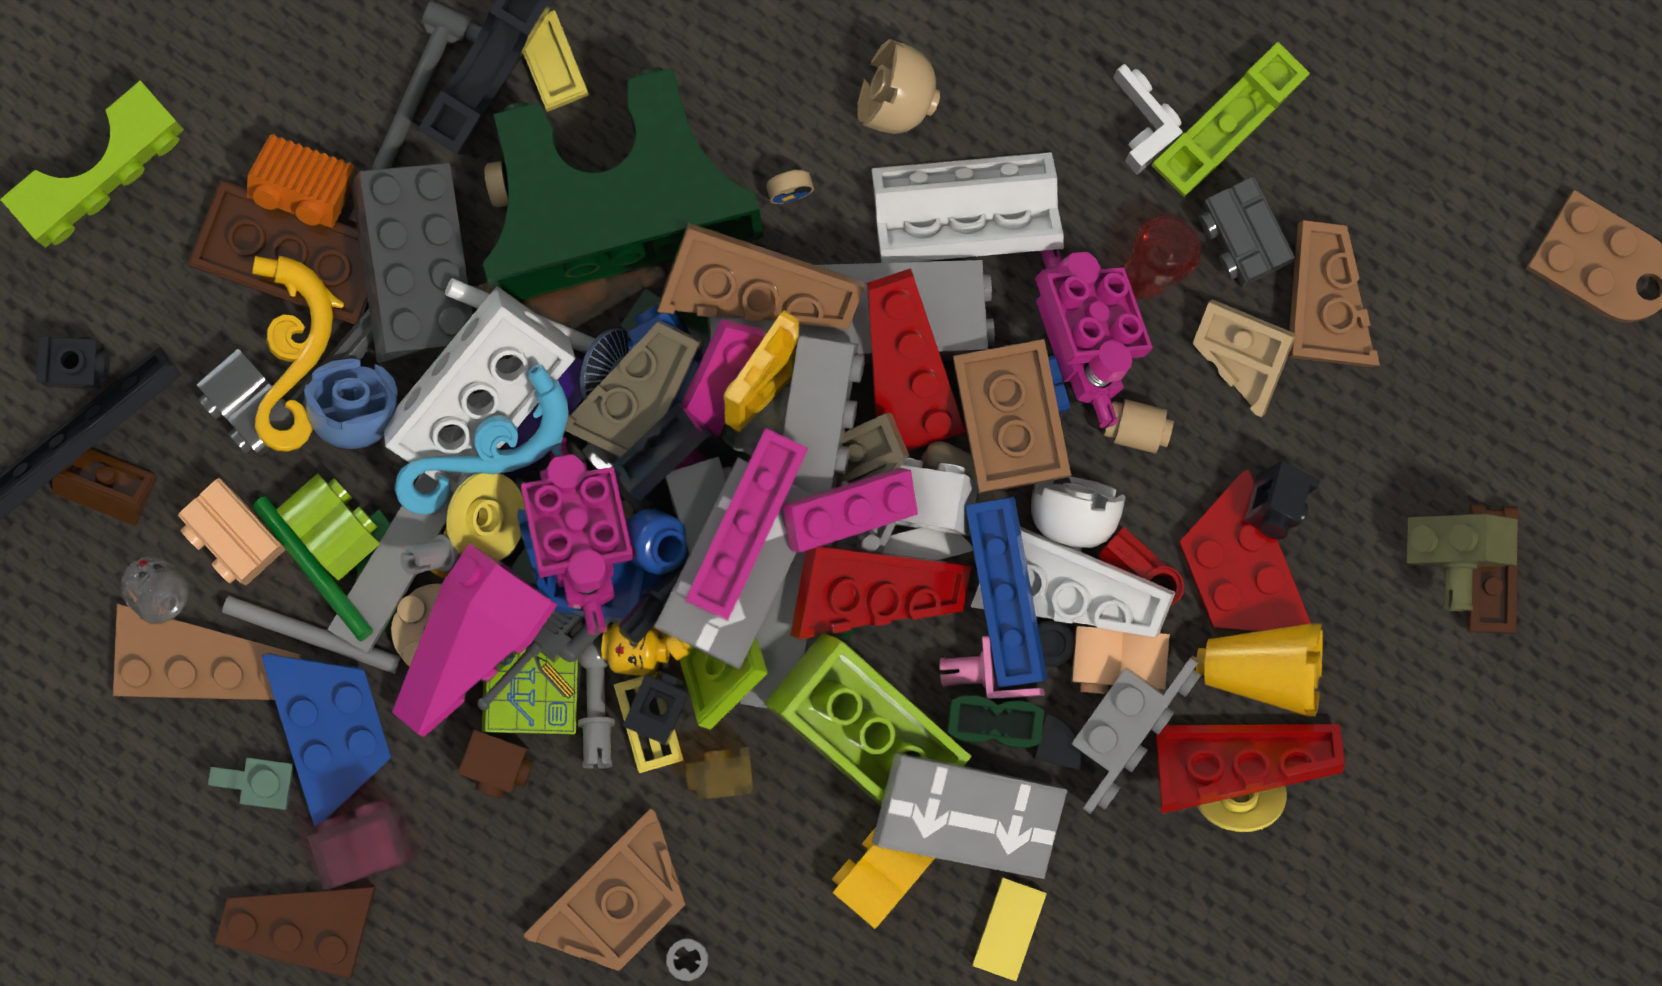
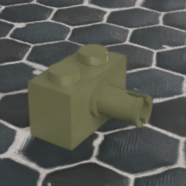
[1407,514,1518,611]

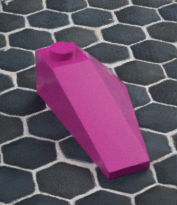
[392,543,557,737]

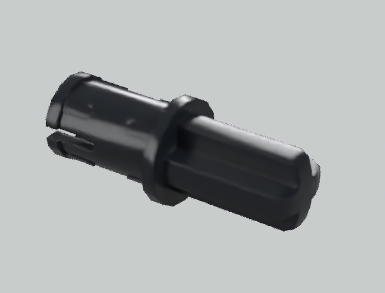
[619,563,685,644]

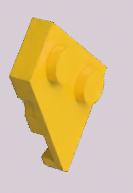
[723,310,799,433]

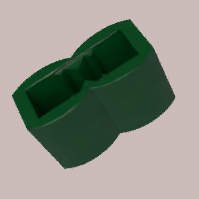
[946,696,1044,749]

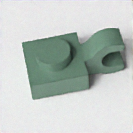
[208,758,294,810]

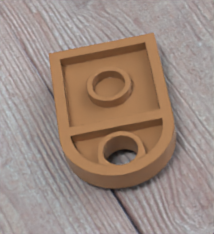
[1526,190,1662,323]

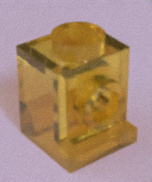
[686,747,754,800]

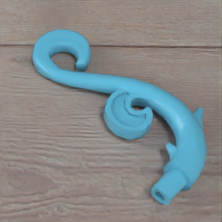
[395,364,569,515]

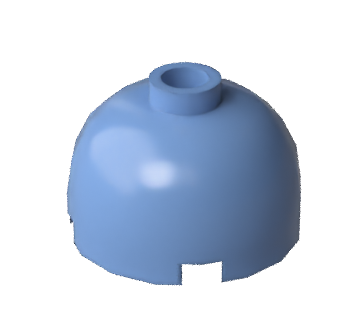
[304,358,398,449]

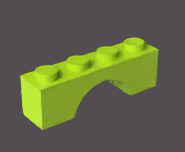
[0,80,184,248]

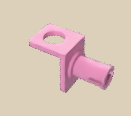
[940,636,1045,699]

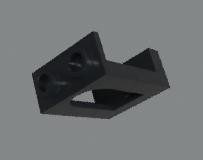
[611,403,746,517]

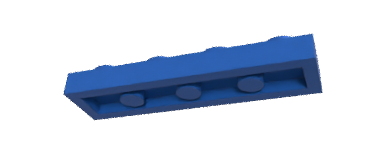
[965,496,1047,687]

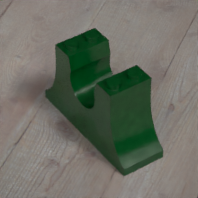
[483,67,764,302]

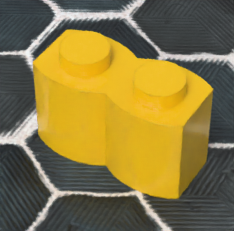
[831,827,935,929]

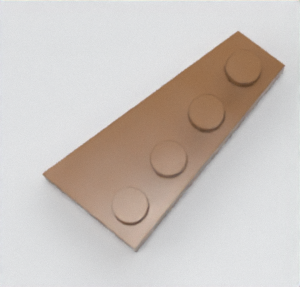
[657,223,865,329]
[113,604,302,700]

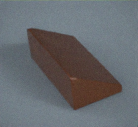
[52,448,157,526]

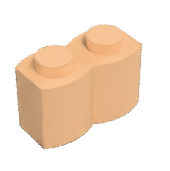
[1071,626,1170,694]

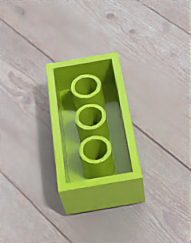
[763,633,972,806]

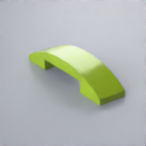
[1151,42,1310,197]

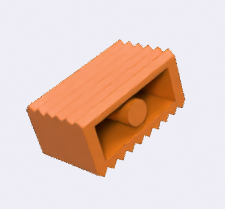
[247,134,355,228]

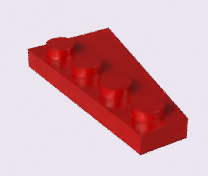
[867,268,966,451]
[790,545,972,639]
[1154,724,1345,814]

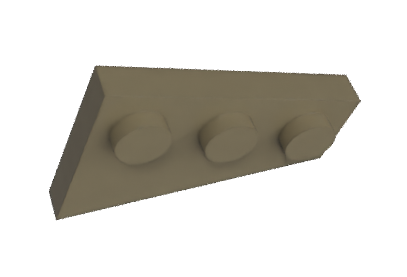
[565,320,702,457]

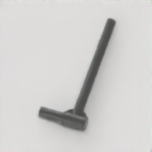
[348,0,482,224]

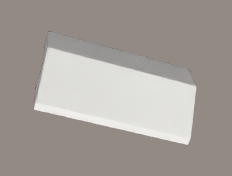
[872,153,1064,263]

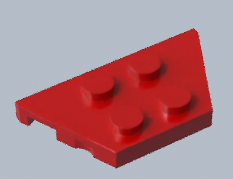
[1178,469,1311,632]

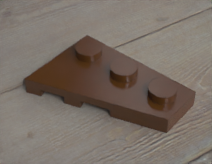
[215,887,376,978]

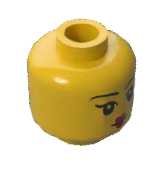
[601,622,670,676]

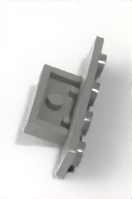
[1072,655,1201,814]

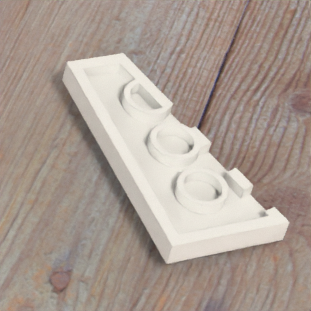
[971,527,1175,637]

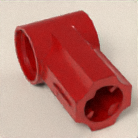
[1096,527,1184,607]

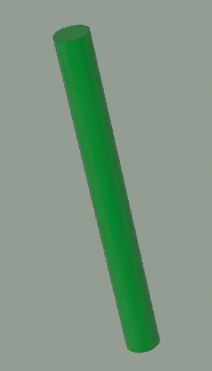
[252,496,373,641]

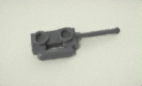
[477,611,611,710]

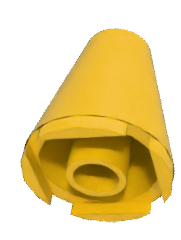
[1196,623,1323,716]

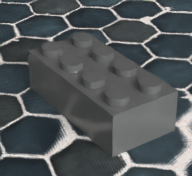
[351,163,473,362]

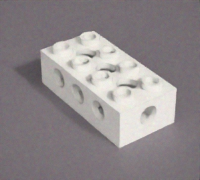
[383,286,575,493]

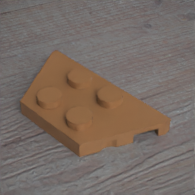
[523,808,686,971]

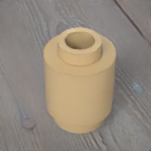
[1103,399,1174,454]

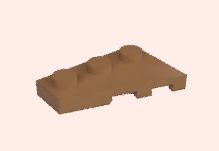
[1287,220,1380,368]

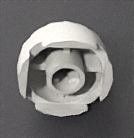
[1031,476,1126,552]

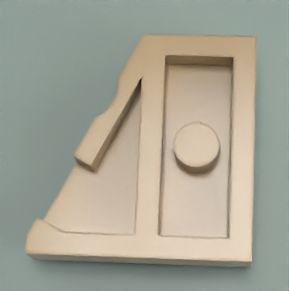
[1193,299,1297,417]

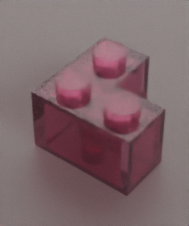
[307,801,419,890]

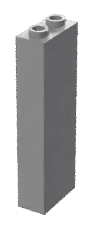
[707,260,995,363]

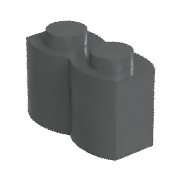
[196,348,294,456]

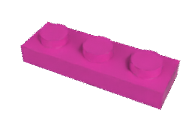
[782,468,918,553]

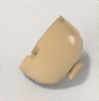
[857,39,940,134]

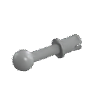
[400,534,517,575]
[578,635,615,769]

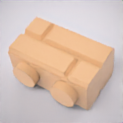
[178,478,286,585]

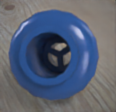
[626,508,689,574]

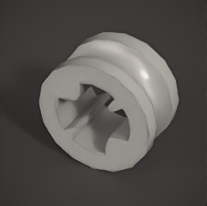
[666,938,708,981]

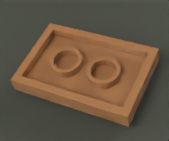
[953,339,1071,494]

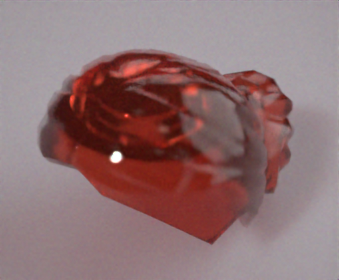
[1120,215,1201,300]

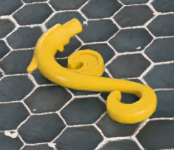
[252,256,344,452]

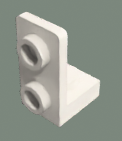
[1113,64,1183,175]

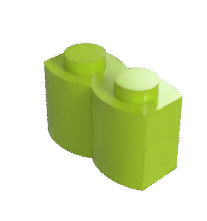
[276,473,380,581]

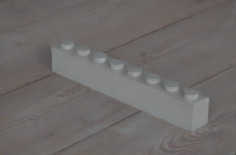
[740,335,865,709]

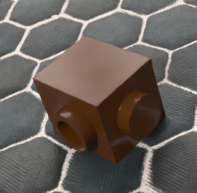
[458,730,534,798]

